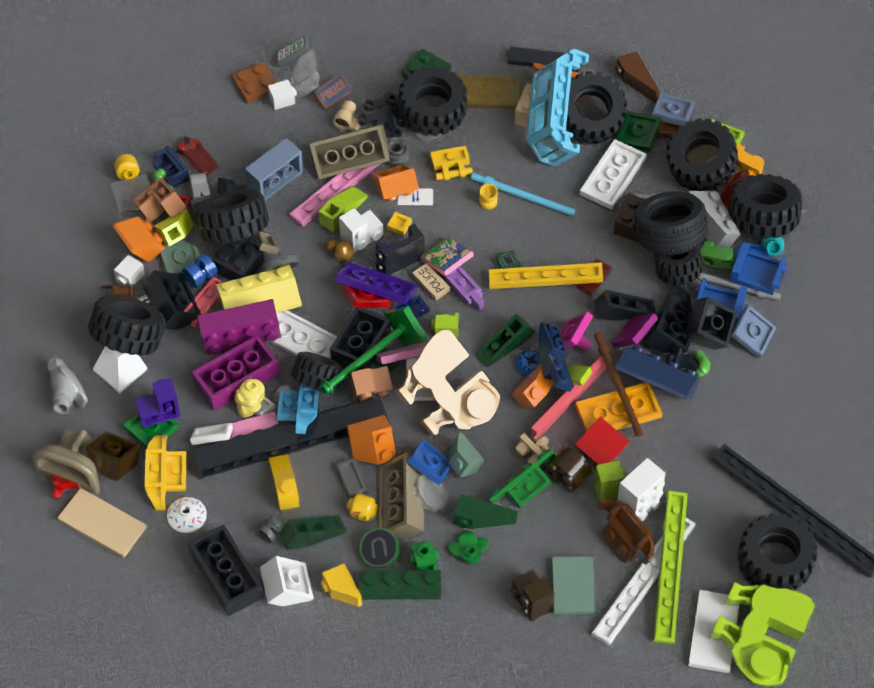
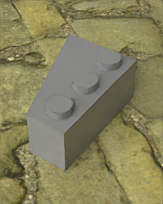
[688,191,740,248]

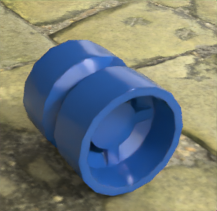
[182,254,218,288]

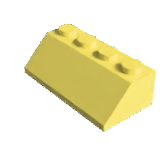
[217,265,302,313]

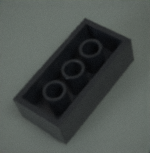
[188,524,264,616]

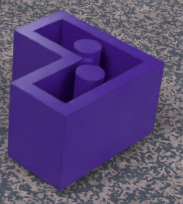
[135,378,180,428]

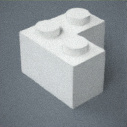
[339,208,383,251]

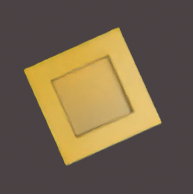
[387,212,412,236]

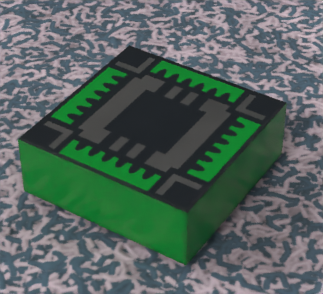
[496,250,521,269]

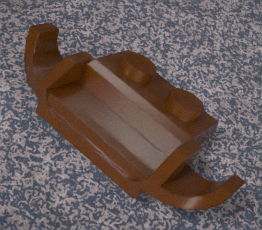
[596,499,654,565]

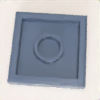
[652,93,695,126]
[731,305,776,358]

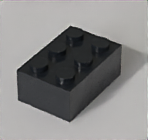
[329,307,392,371]

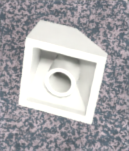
[93,346,147,394]

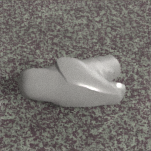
[47,357,88,414]

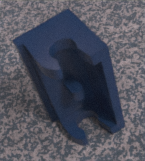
[153,145,189,188]

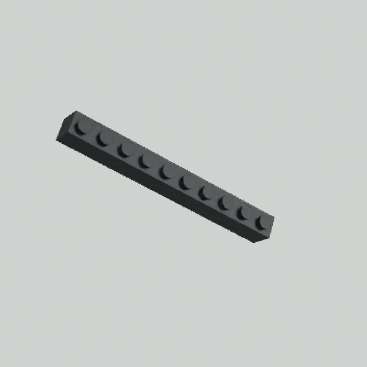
[191,397,387,479]

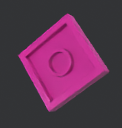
[560,311,593,352]

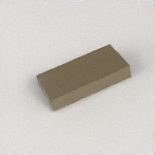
[254,231,279,255]

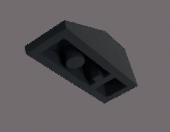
[593,290,656,321]

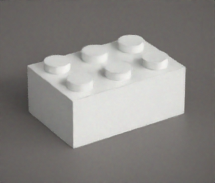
[617,458,665,522]

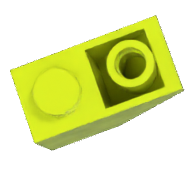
[154,208,194,246]

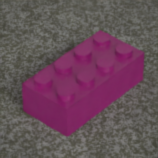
[198,299,282,355]
[192,335,280,411]

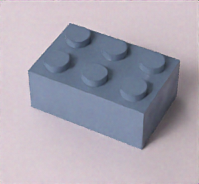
[245,138,303,201]

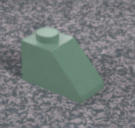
[448,432,485,478]

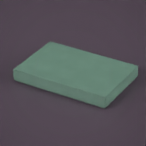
[552,557,595,615]

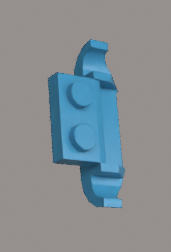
[277,384,319,434]

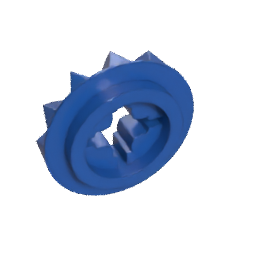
[516,348,540,376]

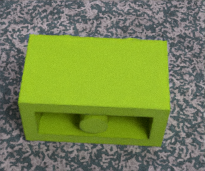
[594,461,627,501]

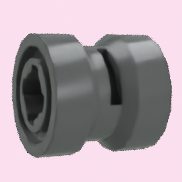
[257,515,285,544]

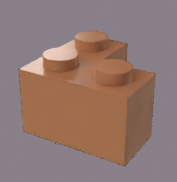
[132,177,186,222]
[348,366,393,402]

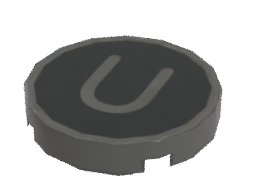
[261,255,299,272]

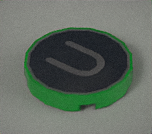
[359,528,400,568]

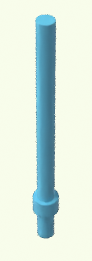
[471,173,576,216]

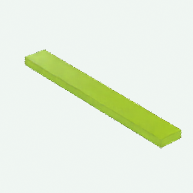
[653,490,688,645]

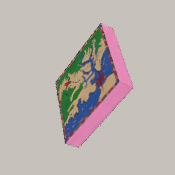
[420,237,473,276]

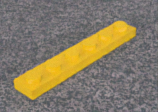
[489,263,603,289]

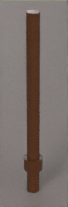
[594,332,643,437]

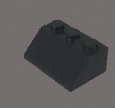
[142,270,202,330]

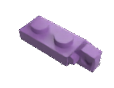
[443,266,485,311]

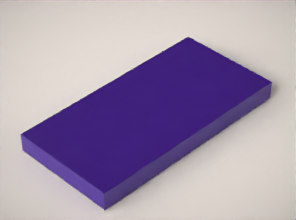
[334,262,418,304]

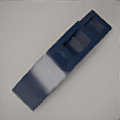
[539,321,574,392]

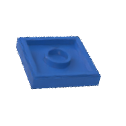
[407,439,451,486]

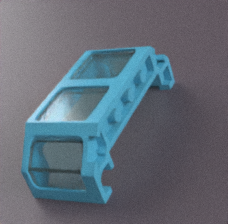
[526,49,589,167]

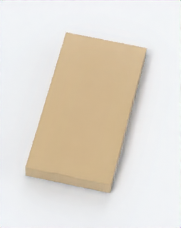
[58,488,147,558]

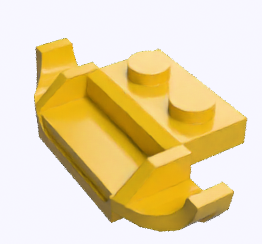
[145,435,187,511]

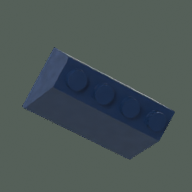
[615,345,700,399]

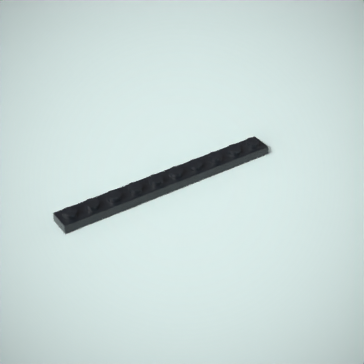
[711,444,874,578]

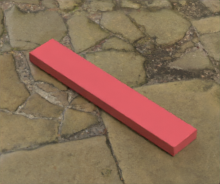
[531,356,607,439]

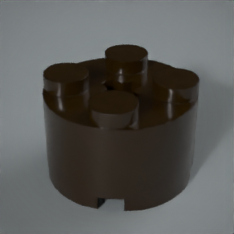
[547,446,592,493]

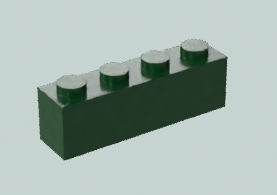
[359,570,441,600]

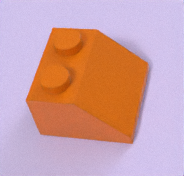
[371,164,419,201]
[113,217,165,263]
[347,415,397,465]

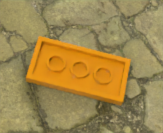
[575,382,662,432]

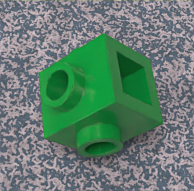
[409,541,439,570]

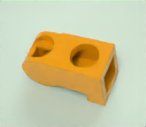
[736,143,764,176]

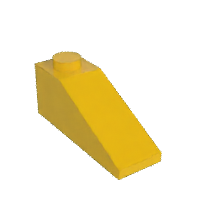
[269,454,299,511]

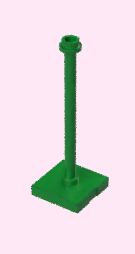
[319,306,428,395]

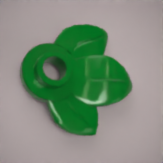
[448,531,488,564]

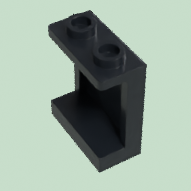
[375,223,425,275]

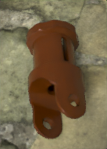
[101,284,135,299]

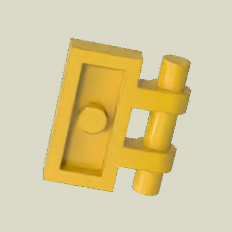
[430,146,473,181]

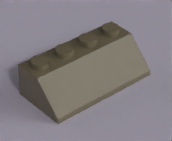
[310,124,390,179]
[378,453,424,538]

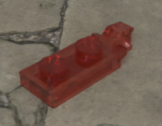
[720,169,750,211]

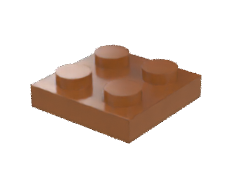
[232,62,277,104]

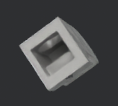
[190,173,210,199]

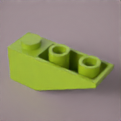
[319,186,368,233]

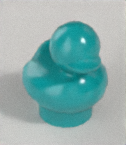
[759,236,784,256]

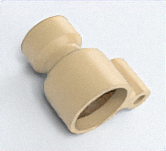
[333,100,360,132]

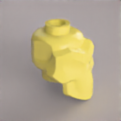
[234,379,265,418]

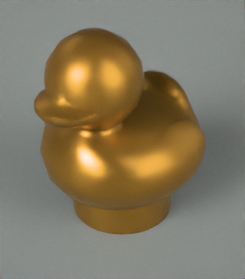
[326,239,356,263]

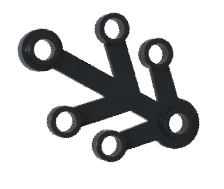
[357,92,406,138]

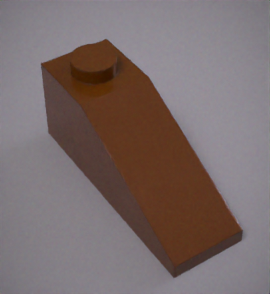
[615,51,659,103]

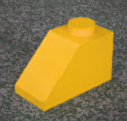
[320,563,362,607]

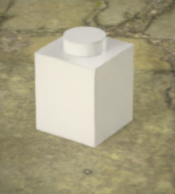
[268,80,297,110]
[114,255,145,286]

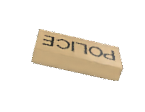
[412,263,450,301]

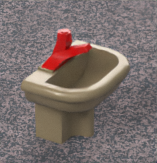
[32,429,100,499]

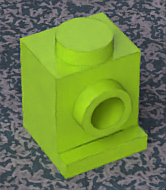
[431,312,459,339]

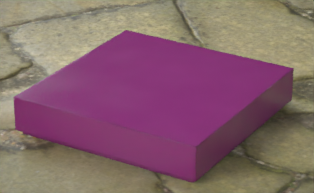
[611,313,658,348]

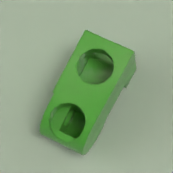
[701,241,736,269]

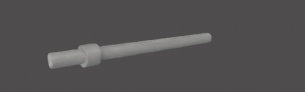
[695,273,781,301]

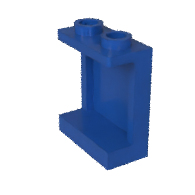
[730,242,788,295]
[691,278,748,328]

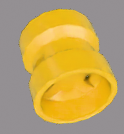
[479,184,498,209]

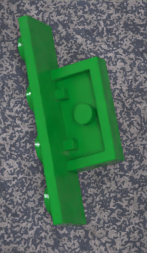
[489,449,554,508]

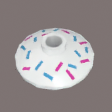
[167,497,207,533]

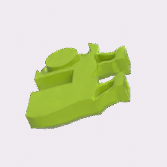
[709,582,815,686]

